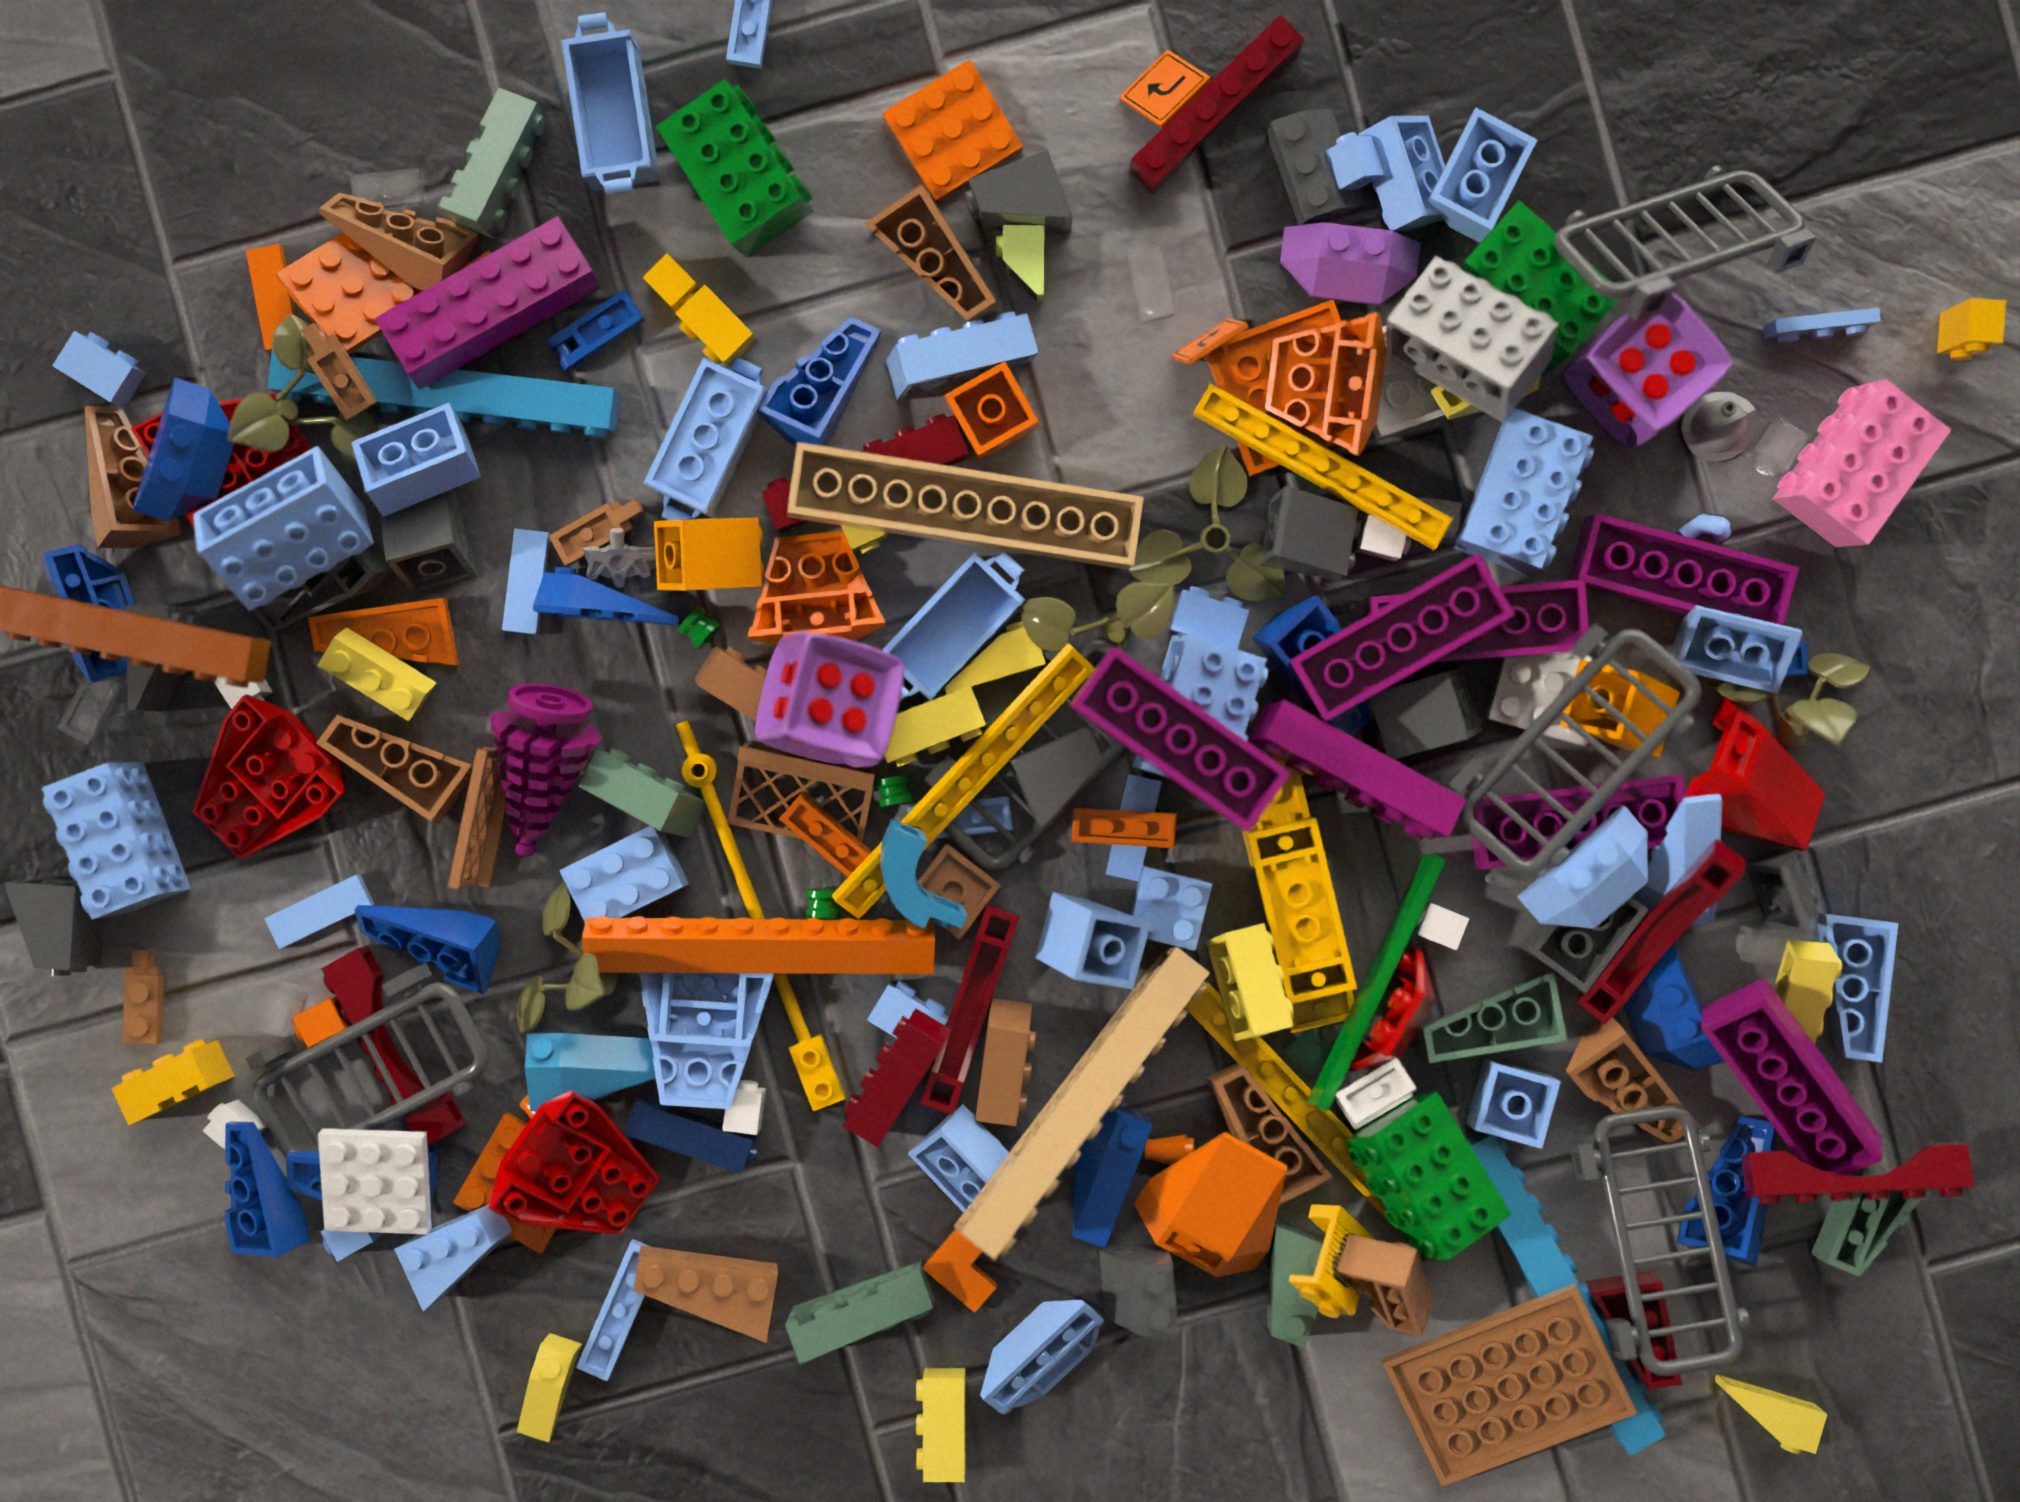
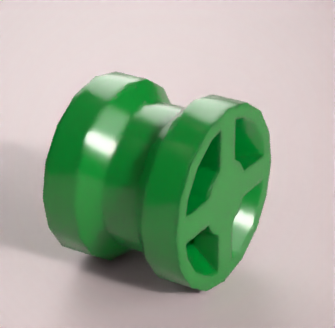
[678,606,721,650]
[875,774,914,807]
[806,889,840,919]

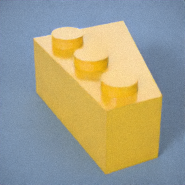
[111,1038,235,1126]

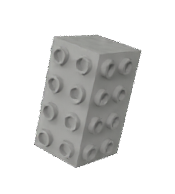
[1386,257,1558,423]

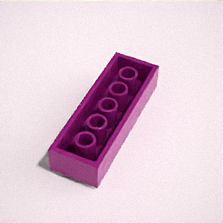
[374,216,600,390]
[1568,513,1799,626]
[1289,553,1515,722]
[1369,580,1589,665]
[1069,646,1290,832]
[1247,700,1467,841]
[1470,774,1685,870]
[1701,978,1883,1176]

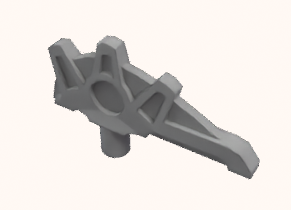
[583,528,656,588]

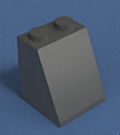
[965,149,1072,235]
[1259,486,1361,581]
[379,488,477,594]
[1368,666,1482,759]
[1009,727,1106,827]
[5,878,104,976]
[1099,1244,1179,1337]

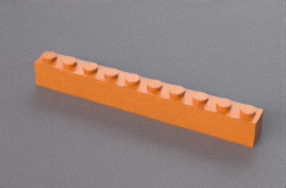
[582,916,935,974]

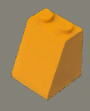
[654,517,764,590]
[1559,659,1680,758]

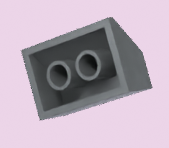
[1267,109,1366,225]

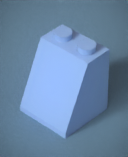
[1035,892,1151,990]

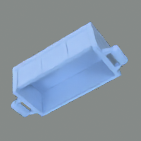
[561,12,660,195]
[643,357,768,520]
[882,551,1026,702]

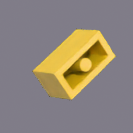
[675,284,757,367]
[1937,298,2006,361]

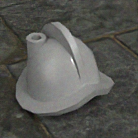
[1681,392,1757,462]

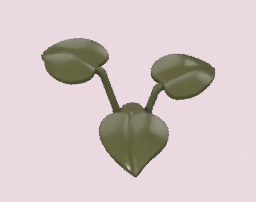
[228,314,379,460]
[1129,445,1285,601]
[1019,582,1174,652]
[1706,653,1869,747]
[517,881,618,1034]

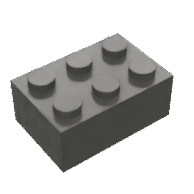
[1520,897,1648,993]

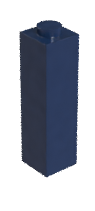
[624,1096,759,1174]

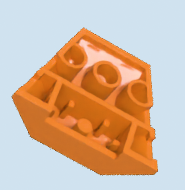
[1265,312,1387,456]
[747,531,886,646]

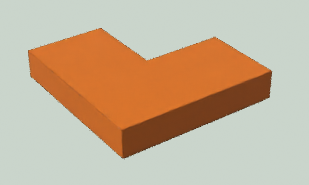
[922,1228,997,1313]

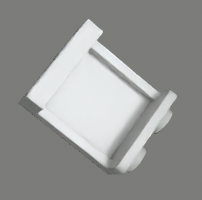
[1336,1058,1416,1130]

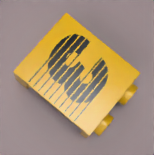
[1289,1205,1376,1318]

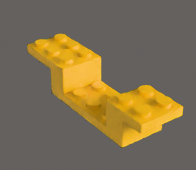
[1242,756,1357,1033]

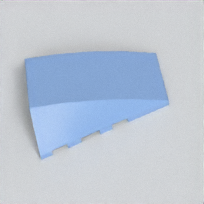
[638,973,775,1109]

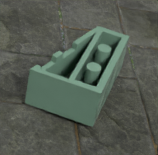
[579,748,707,838]
[1811,1166,1931,1277]
[1267,1219,1325,1348]

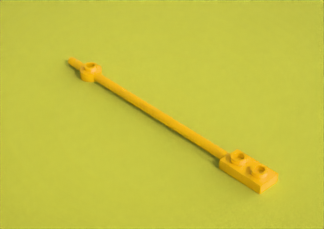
[675,720,846,1111]

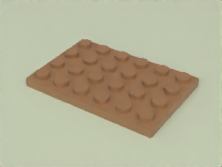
[1382,1283,1637,1487]

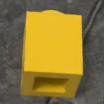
[643,254,700,312]

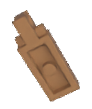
[301,323,379,420]
[549,499,646,567]
[122,948,164,1044]

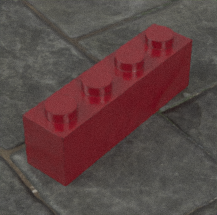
[842,1008,951,1148]

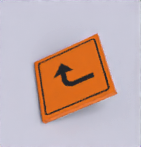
[1119,50,1212,128]
[1171,318,1248,365]

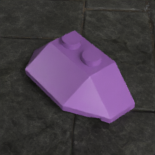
[1280,222,1421,306]

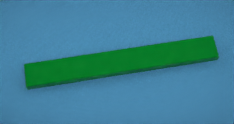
[1307,854,1446,1111]

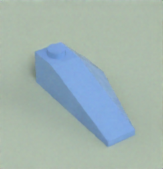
[1633,794,1722,926]

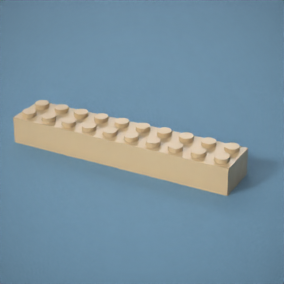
[787,442,1144,569]
[954,947,1209,1260]

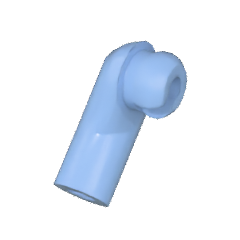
[1676,514,1731,541]

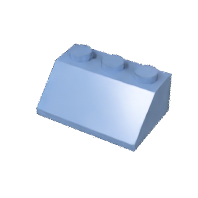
[1428,108,1537,243]
[1358,116,1445,232]
[1671,605,1802,694]
[908,1104,1009,1213]

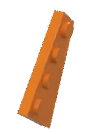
[308,597,459,665]

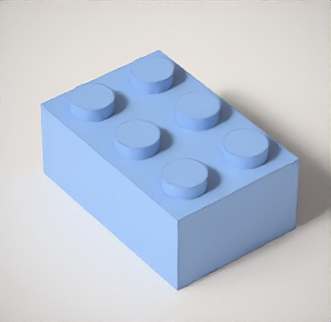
[351,403,481,517]
[559,826,689,922]

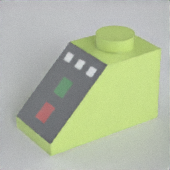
[996,225,1044,302]

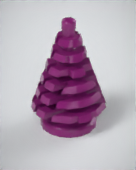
[490,683,601,857]

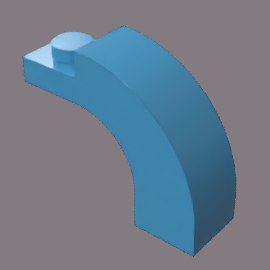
[880,819,968,929]

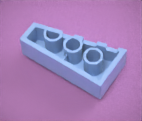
[885,312,1038,401]
[1817,913,1898,1063]

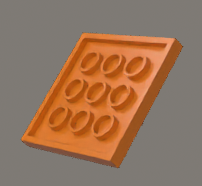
[1208,299,1373,477]

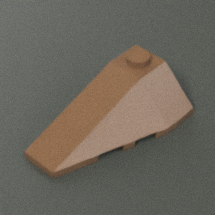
[319,193,479,291]
[85,406,181,549]
[1566,1016,1698,1144]

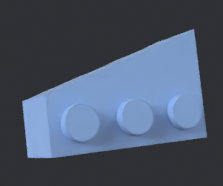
[394,1204,512,1312]

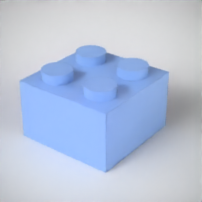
[1130,865,1212,951]
[1466,1057,1561,1149]

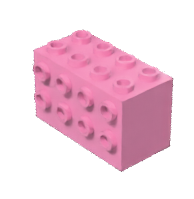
[1772,379,1951,547]

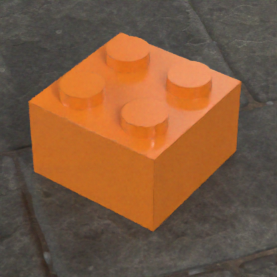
[944,361,1039,461]

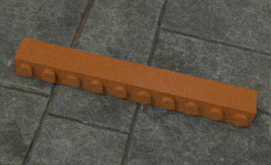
[0,585,271,688]

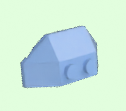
[1516,805,1648,928]
[980,1300,1104,1415]

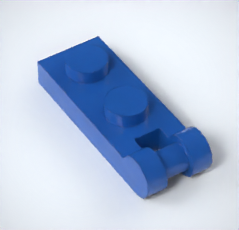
[546,289,645,372]

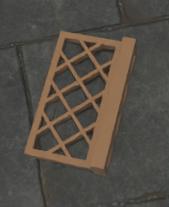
[727,741,878,843]
[448,747,507,889]

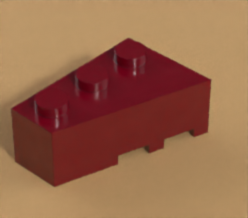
[1586,1270,1682,1390]

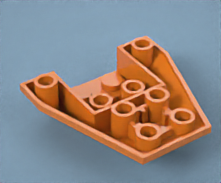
[1134,1132,1287,1277]

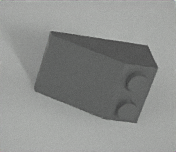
[126,604,200,712]
[1745,849,1819,936]

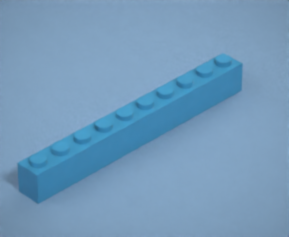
[267,348,620,438]
[1466,1131,1666,1456]

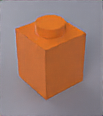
[292,996,352,1048]

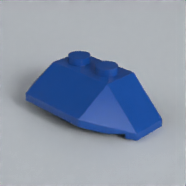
[132,377,235,521]
[42,544,136,684]
[1623,942,1724,1071]

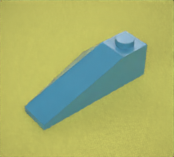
[525,1033,656,1112]

